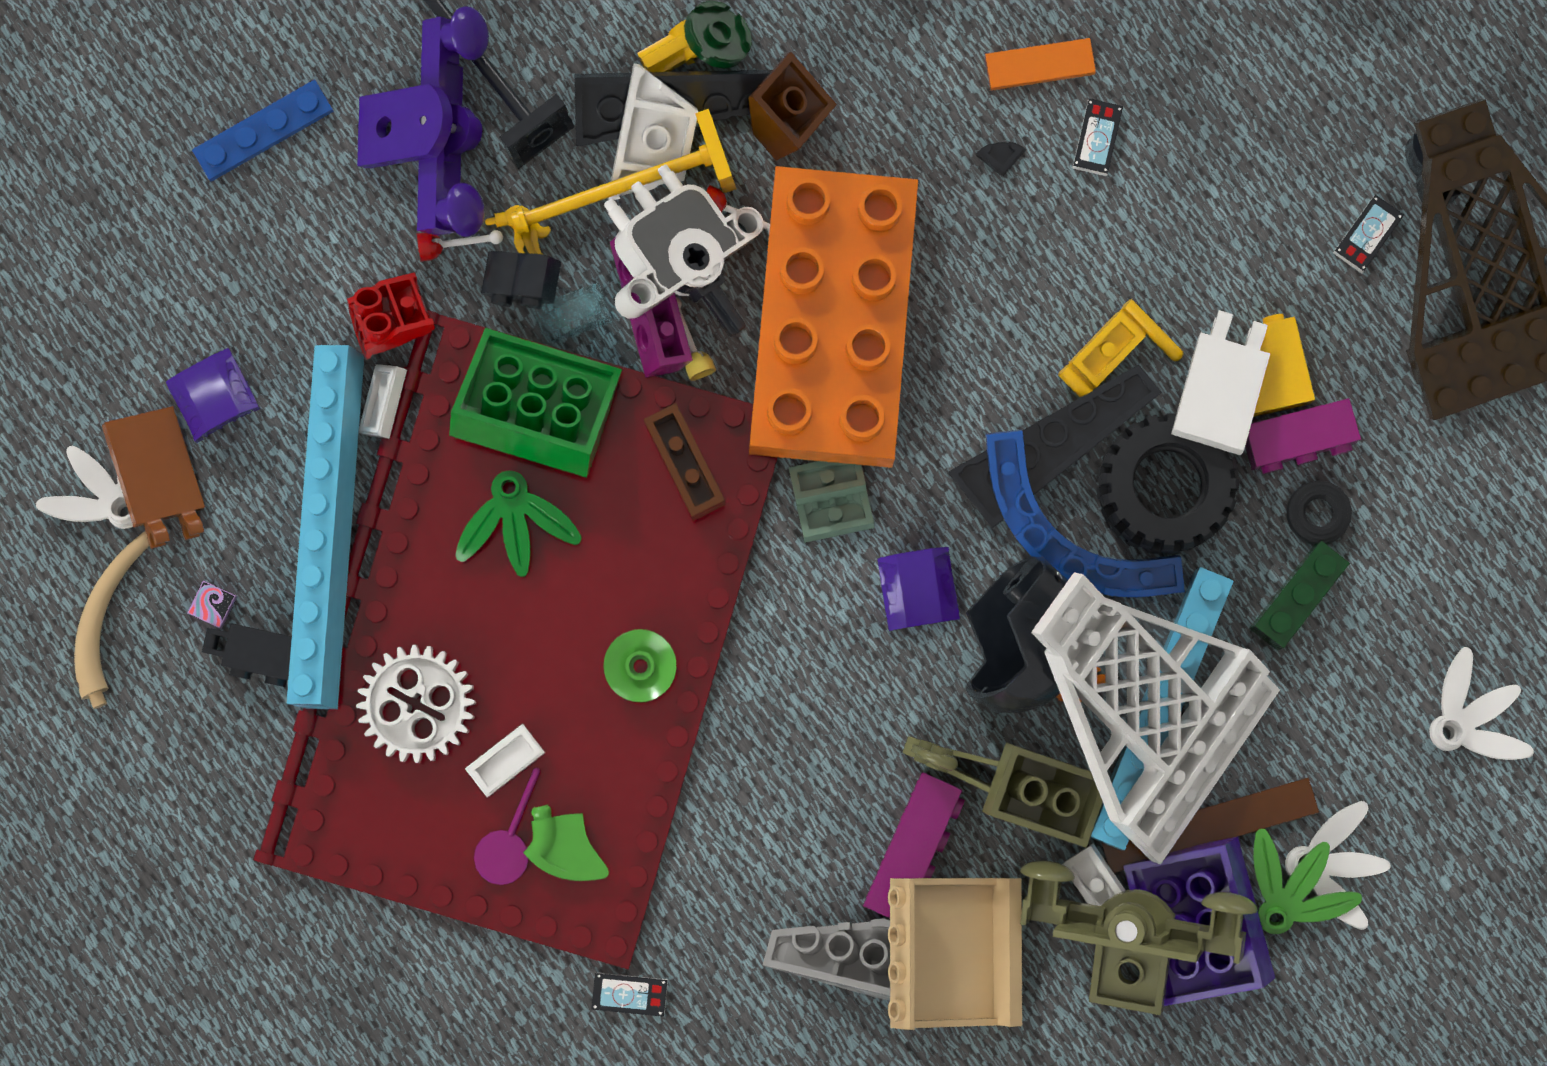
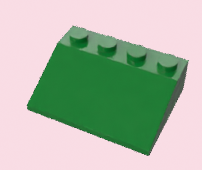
[449,328,622,478]

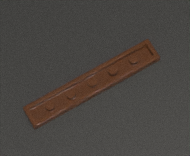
[1101,777,1319,873]

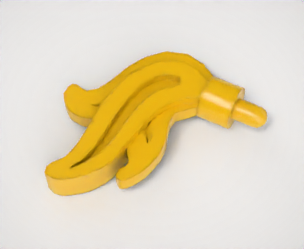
[485,205,551,255]

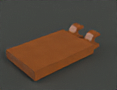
[102,406,205,549]

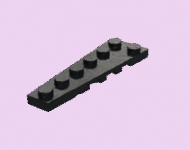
[574,70,772,146]

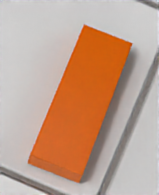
[985,38,1096,91]

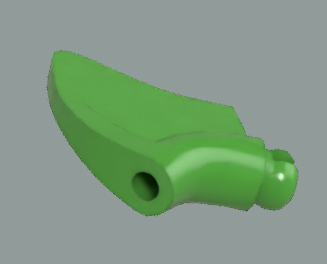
[523,805,609,881]

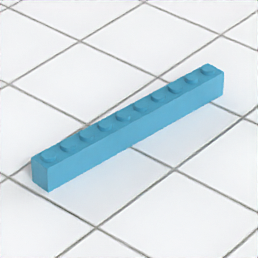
[287,345,364,709]

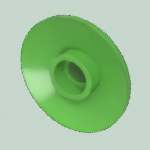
[604,629,677,702]

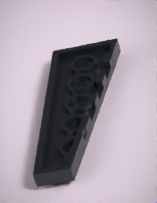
[948,365,1162,529]

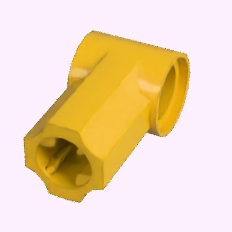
[637,20,697,72]

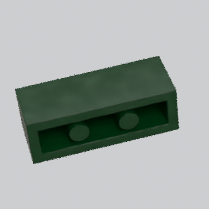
[1249,541,1350,651]

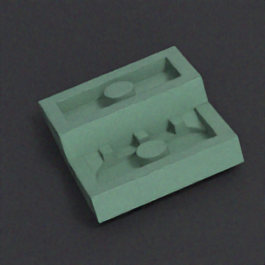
[789,461,875,543]

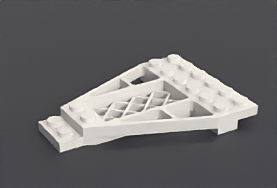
[1031,572,1280,864]

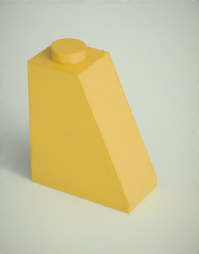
[1253,314,1315,417]

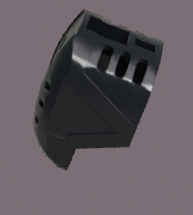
[966,557,1068,713]

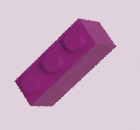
[1245,398,1361,474]

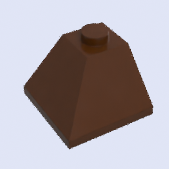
[749,52,837,160]

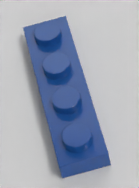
[192,79,334,182]

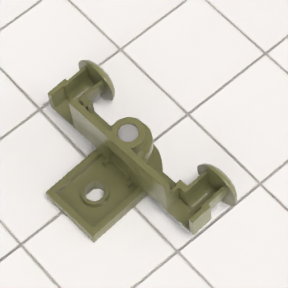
[1020,860,1257,1015]

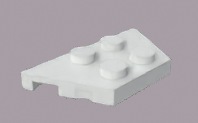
[608,64,698,200]

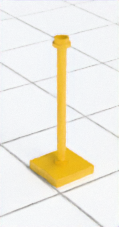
[511,109,737,233]

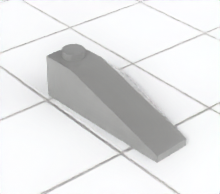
[763,919,890,1001]

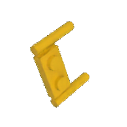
[1058,299,1183,397]

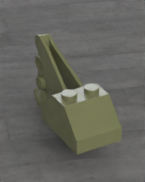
[902,736,1103,848]

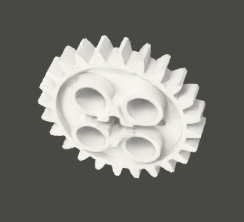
[356,645,476,763]

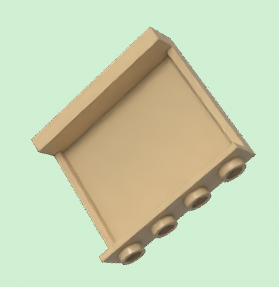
[888,878,1022,1030]

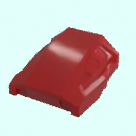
[347,272,435,359]

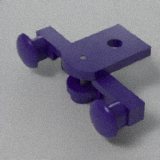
[357,6,489,237]

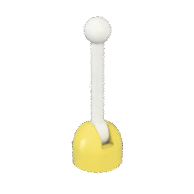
[676,297,716,381]

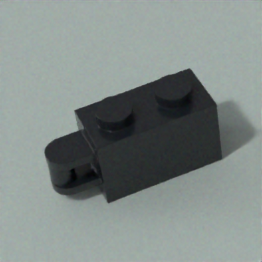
[201,623,292,688]

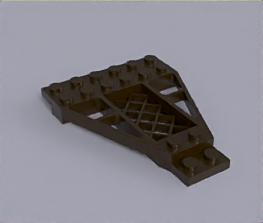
[1406,99,1547,420]

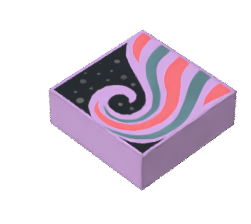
[188,581,237,629]

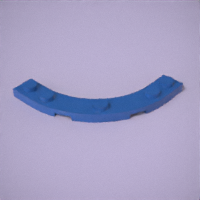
[985,430,1185,597]

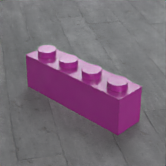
[862,772,965,918]

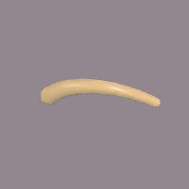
[74,530,150,709]

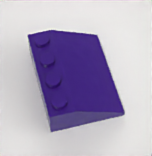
[1123,837,1275,1006]

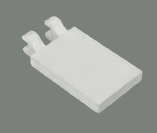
[1171,310,1270,456]

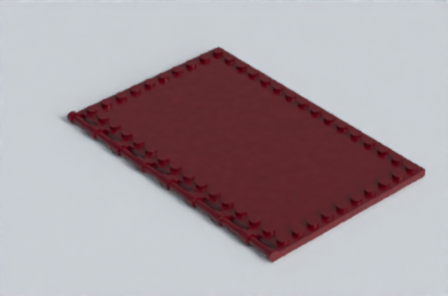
[253,310,778,970]

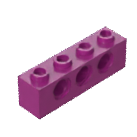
[610,237,693,378]

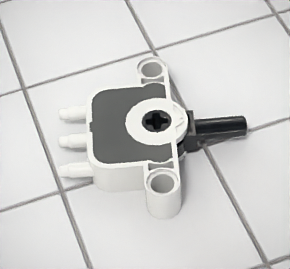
[604,164,764,337]

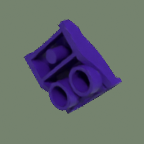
[166,348,261,443]
[877,547,960,631]

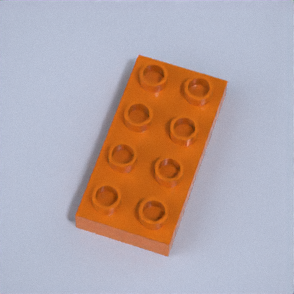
[749,166,918,468]

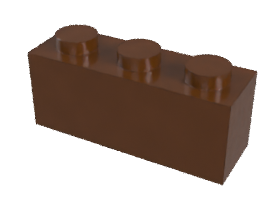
[644,403,726,521]

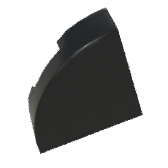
[976,142,1026,177]

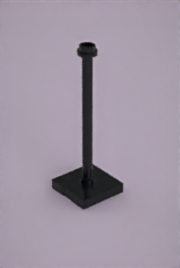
[424,0,575,169]

